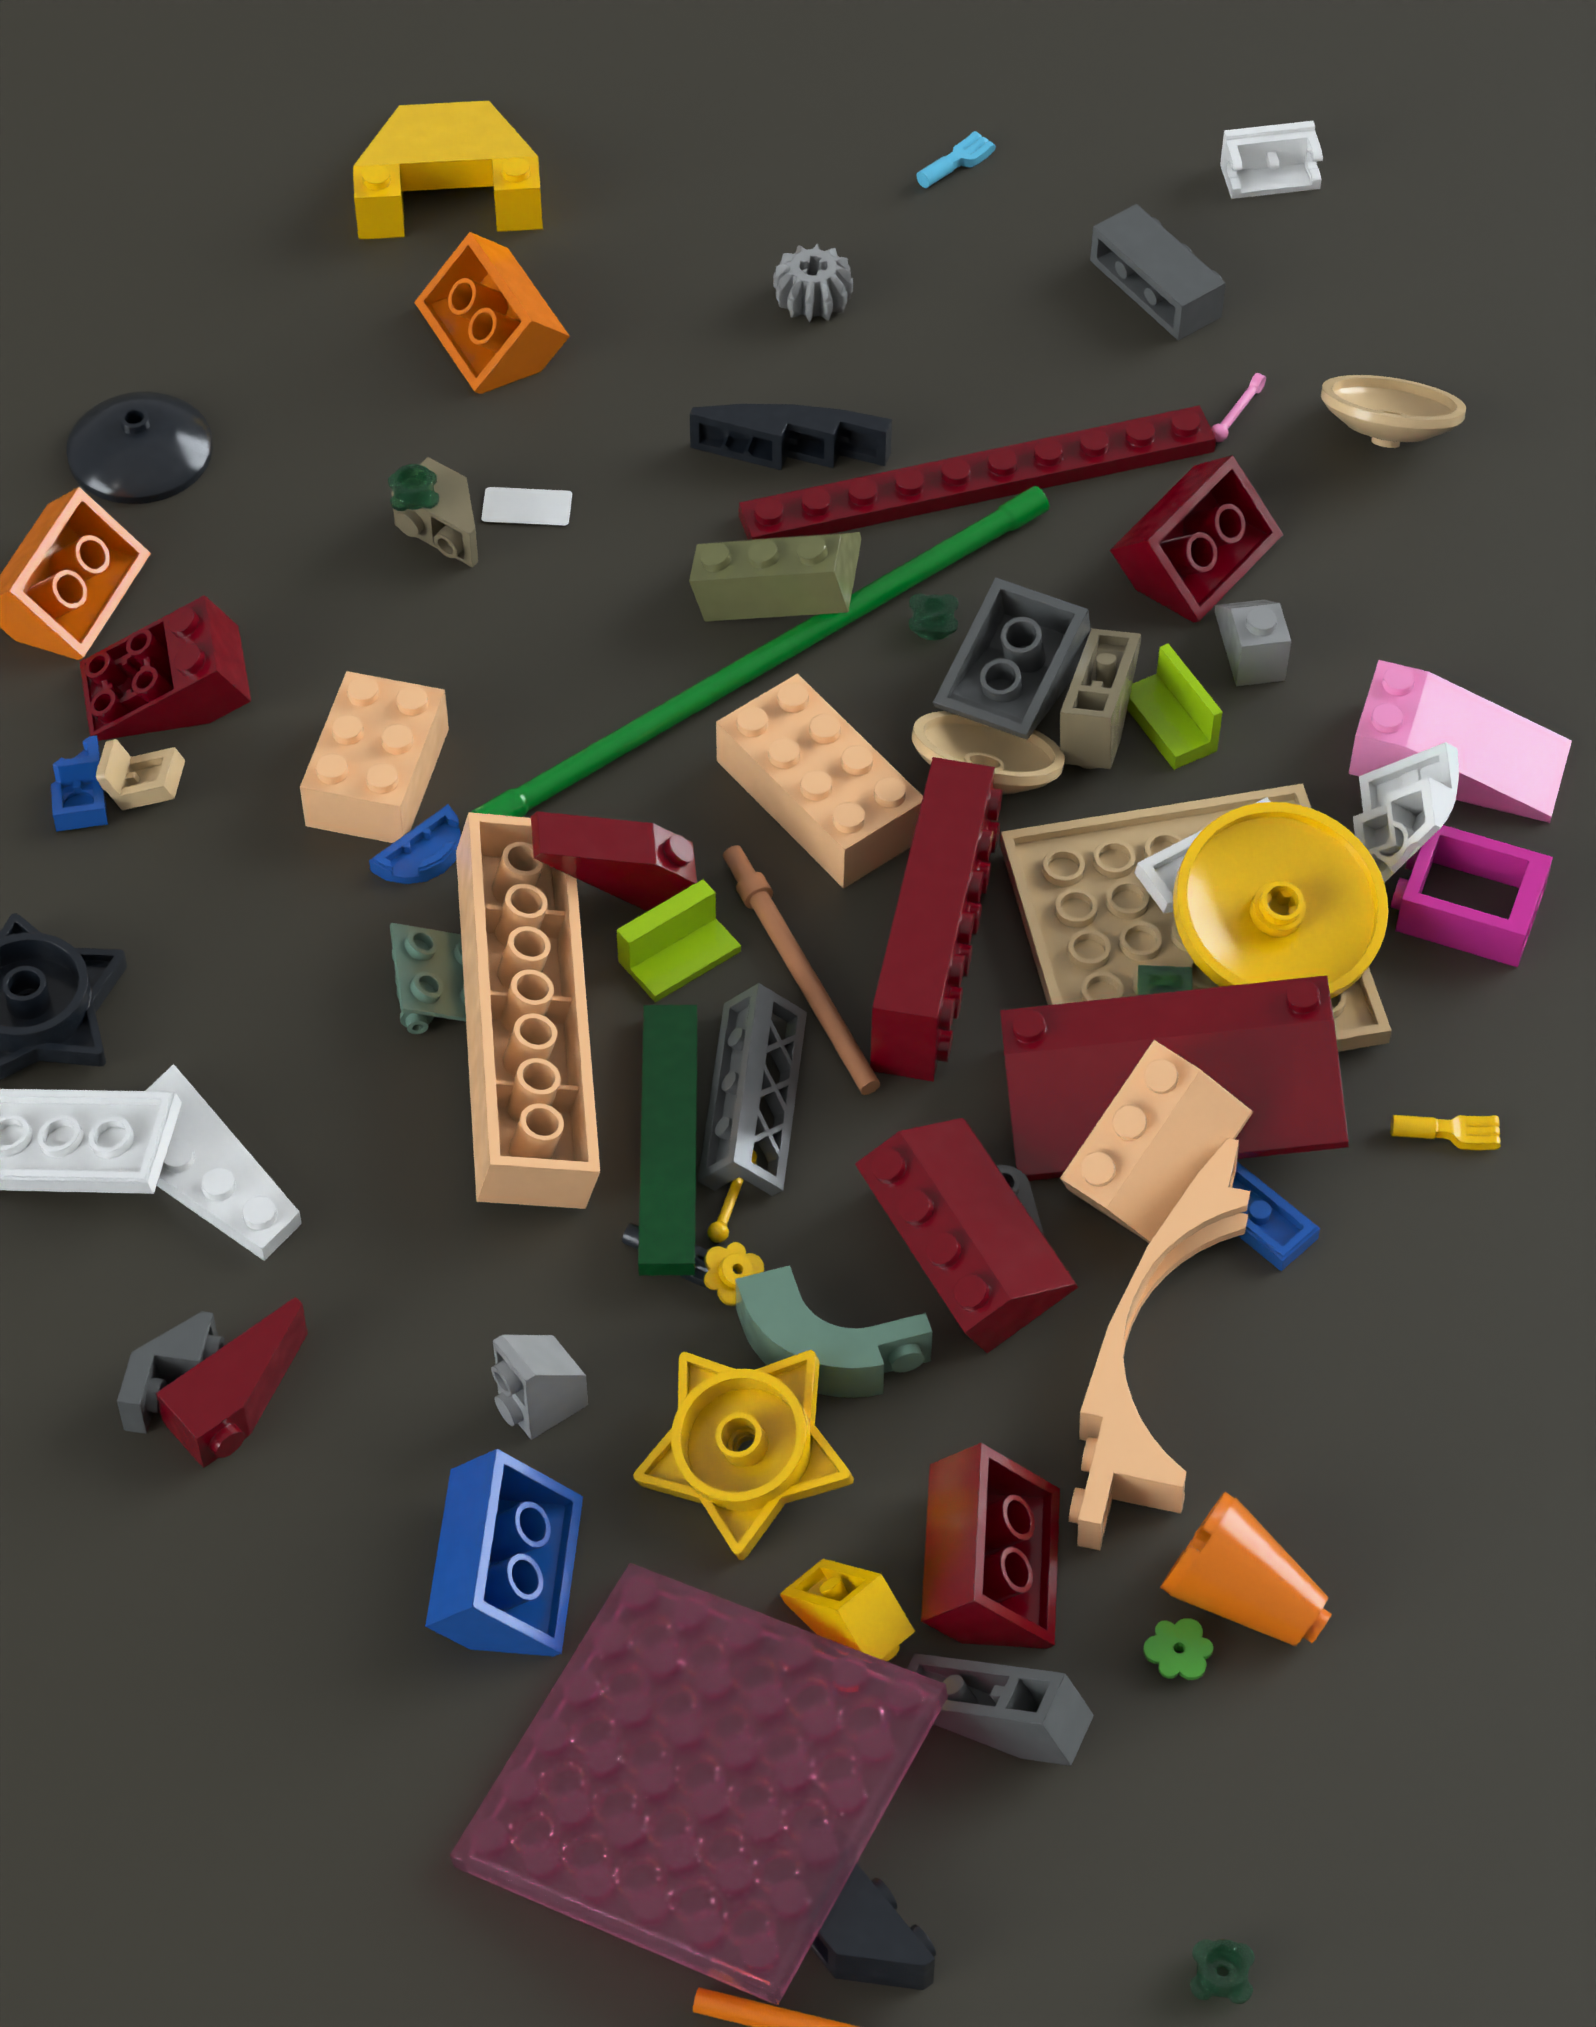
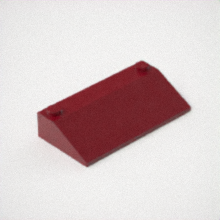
[1000,975,1349,1181]

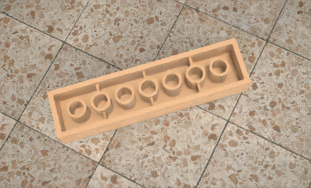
[456,812,600,1209]

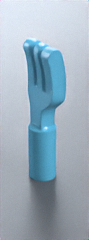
[916,131,996,188]

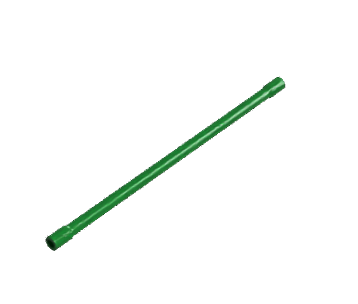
[471,486,1049,817]

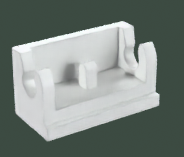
[1220,121,1323,199]

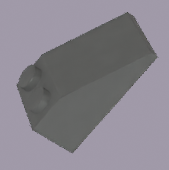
[933,577,1091,740]

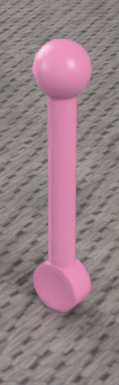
[1211,373,1266,442]

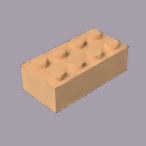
[716,673,923,889]

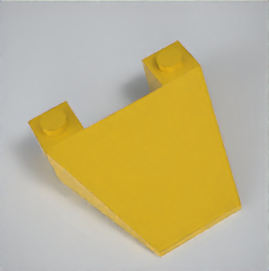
[353,101,543,239]

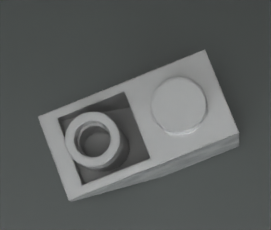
[491,1335,588,1440]

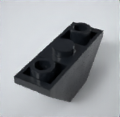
[797,1818,936,1990]

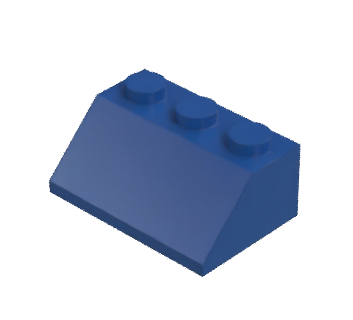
[425,1449,583,1657]

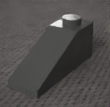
[891,1653,1094,1766]

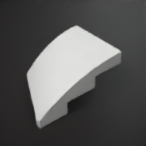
[1353,742,1459,883]

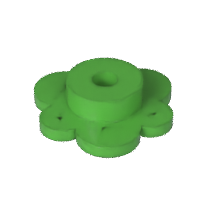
[1143,1618,1213,1680]

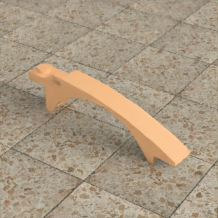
[1069,1138,1250,1551]

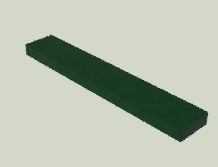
[638,1005,698,1276]

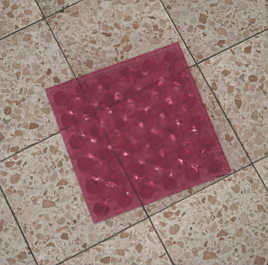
[450,1563,948,2006]

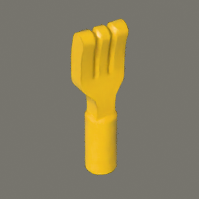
[1390,1115,1501,1150]

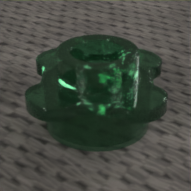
[388,464,439,511]
[909,593,959,641]
[1190,1939,1255,2004]

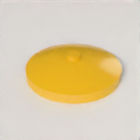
[1173,802,1388,999]

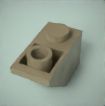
[391,457,478,568]

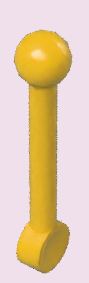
[707,1150,757,1243]

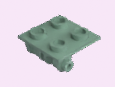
[390,923,466,1034]

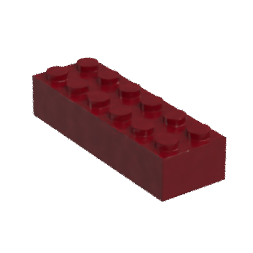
[870,757,1002,1082]

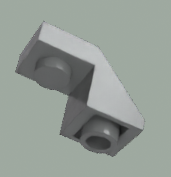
[117,1311,225,1434]

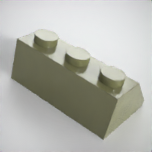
[689,532,862,622]

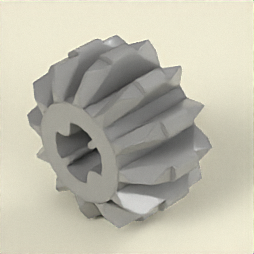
[773,244,853,322]

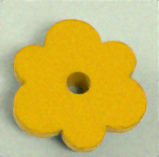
[704,1242,764,1306]

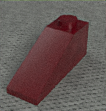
[531,811,697,911]
[156,1297,308,1468]

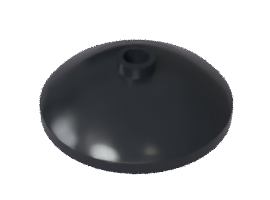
[66,392,213,504]

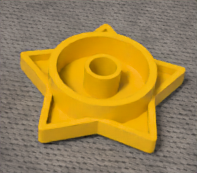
[633,1350,854,1560]

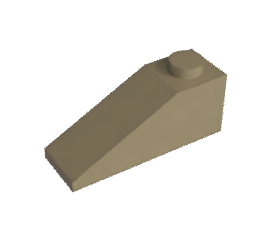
[1060,628,1141,769]

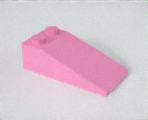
[1349,660,1572,823]

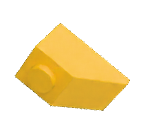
[780,1559,915,1668]

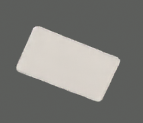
[481,487,572,526]

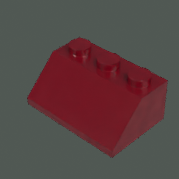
[1110,455,1283,623]
[921,1443,1060,1649]

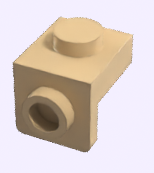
[96,739,185,811]

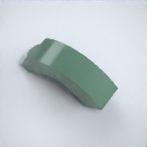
[735,1265,933,1398]

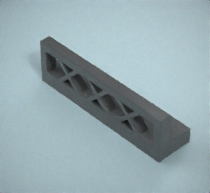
[698,983,807,1196]

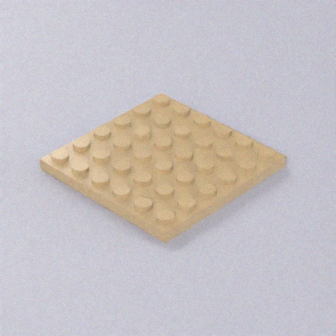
[1000,783,1392,1052]

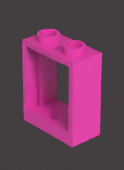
[1391,825,1553,968]

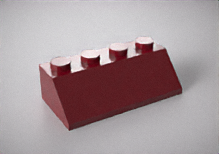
[855,1118,1078,1353]

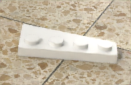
[145,1064,302,1261]

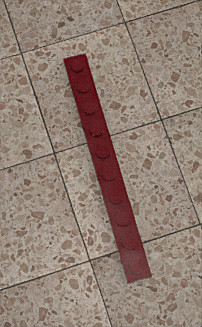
[739,405,1216,540]

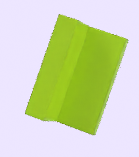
[1127,643,1223,770]
[617,879,741,1003]

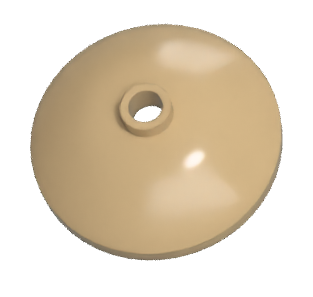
[1321,375,1466,448]
[912,711,1065,795]

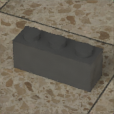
[1090,204,1226,341]

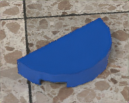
[369,804,461,884]

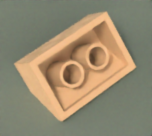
[1060,1040,1253,1243]

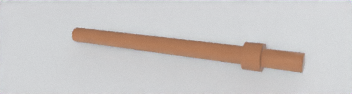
[723,845,880,1095]

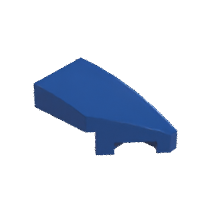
[51,735,108,832]

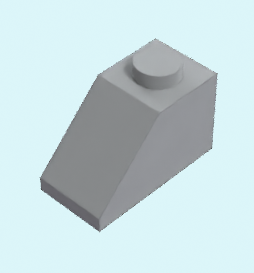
[1215,600,1291,686]

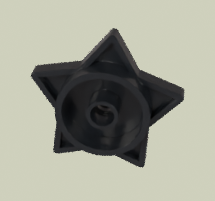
[0,913,127,1080]

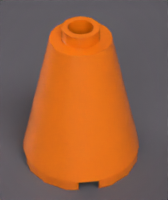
[1160,1491,1332,1646]

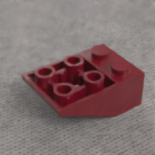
[80,595,251,741]

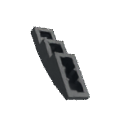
[690,404,892,470]

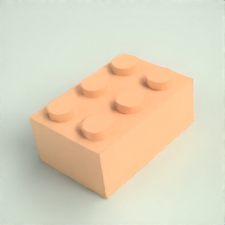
[300,671,449,843]

